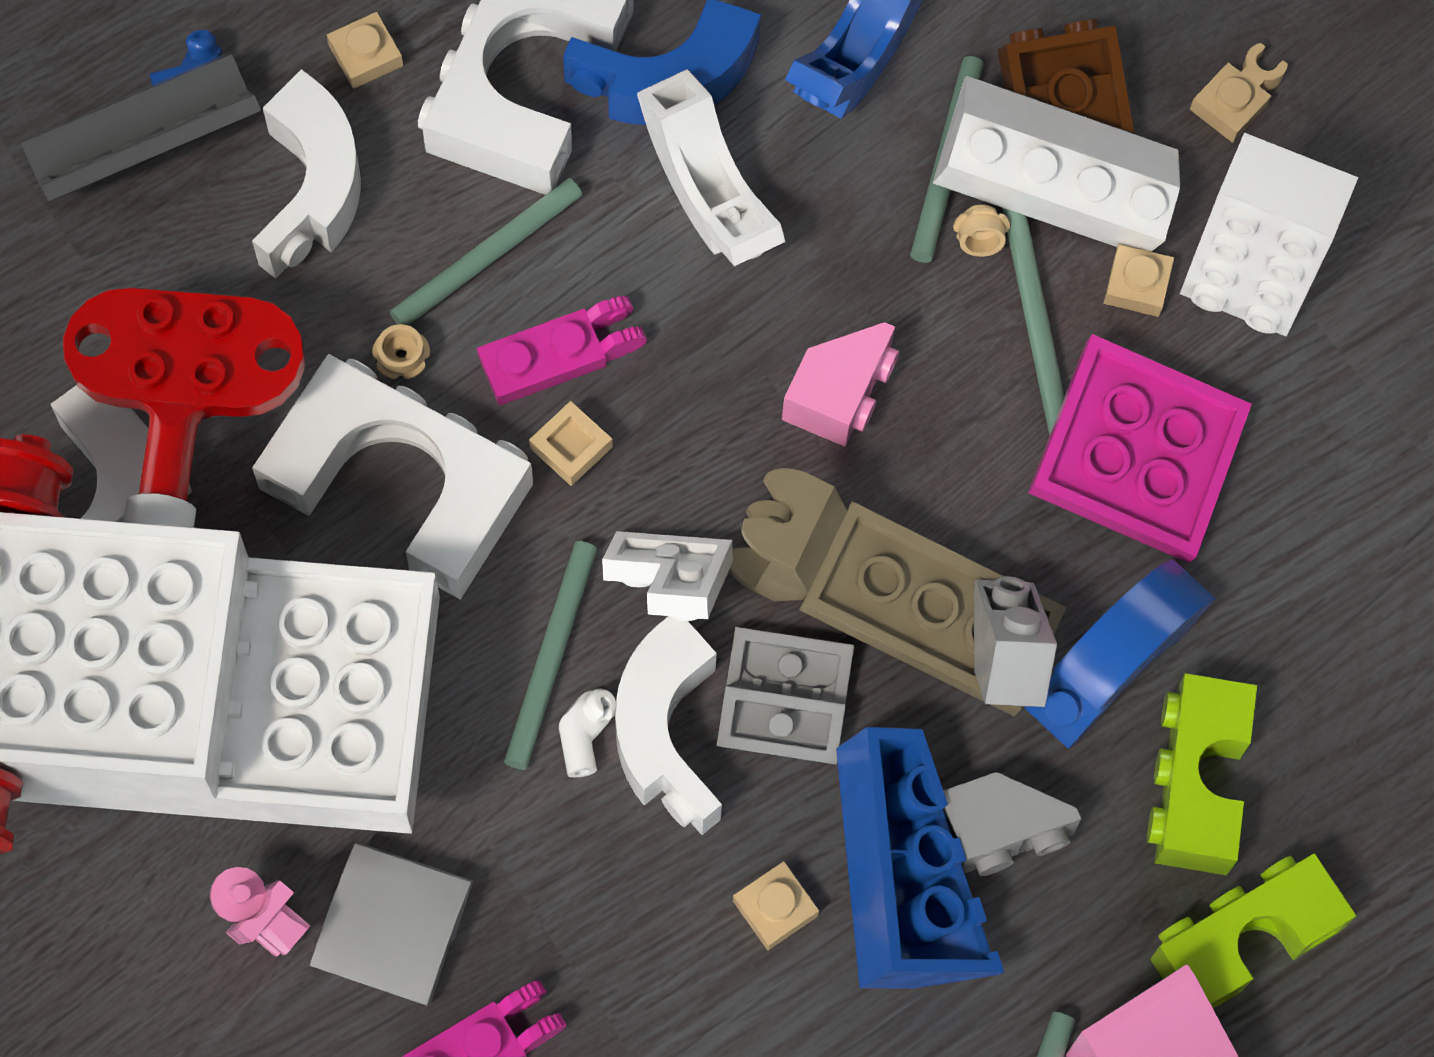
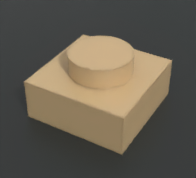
[327,12,403,89]
[1103,244,1174,317]
[529,401,613,486]
[733,861,819,950]

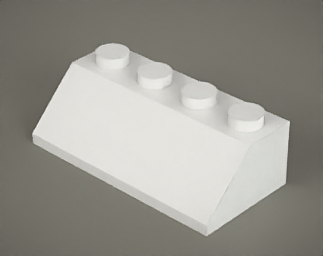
[933,76,1180,252]

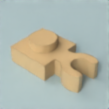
[1190,43,1288,143]

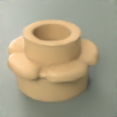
[953,205,1010,257]
[372,324,430,379]

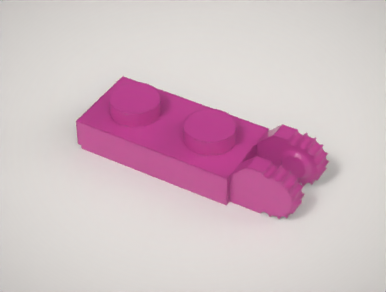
[477,295,647,405]
[402,980,567,1057]

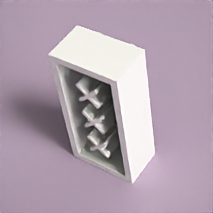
[1180,133,1358,336]

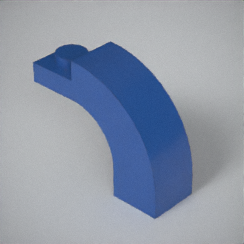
[563,0,761,125]
[785,0,923,119]
[1025,559,1216,749]

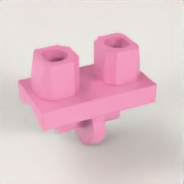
[210,867,311,957]

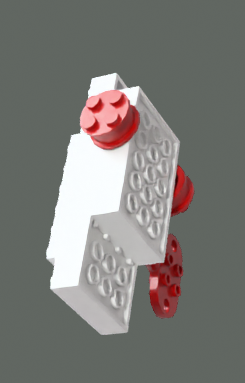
[0,288,440,855]

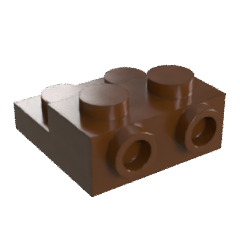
[998,19,1135,134]

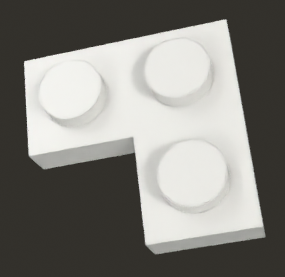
[602,531,733,622]

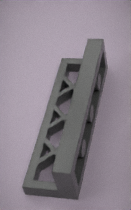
[19,52,261,201]

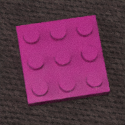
[1028,334,1252,563]

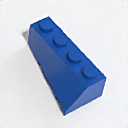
[836,727,1004,989]

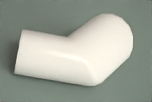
[559,688,616,778]

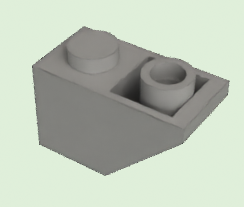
[974,576,1057,707]
[943,772,1081,876]

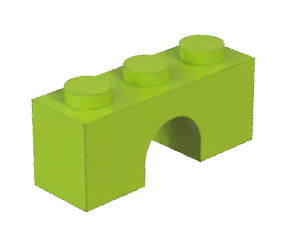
[1147,673,1257,876]
[1150,853,1356,1009]

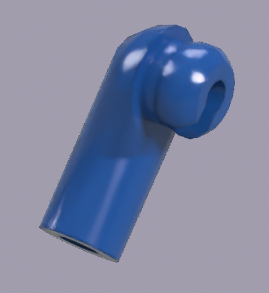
[149,30,222,85]

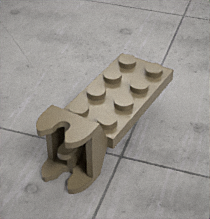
[729,468,1066,717]

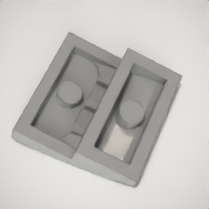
[716,627,854,764]
[310,842,473,1006]

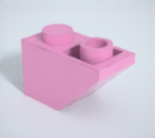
[782,322,899,447]

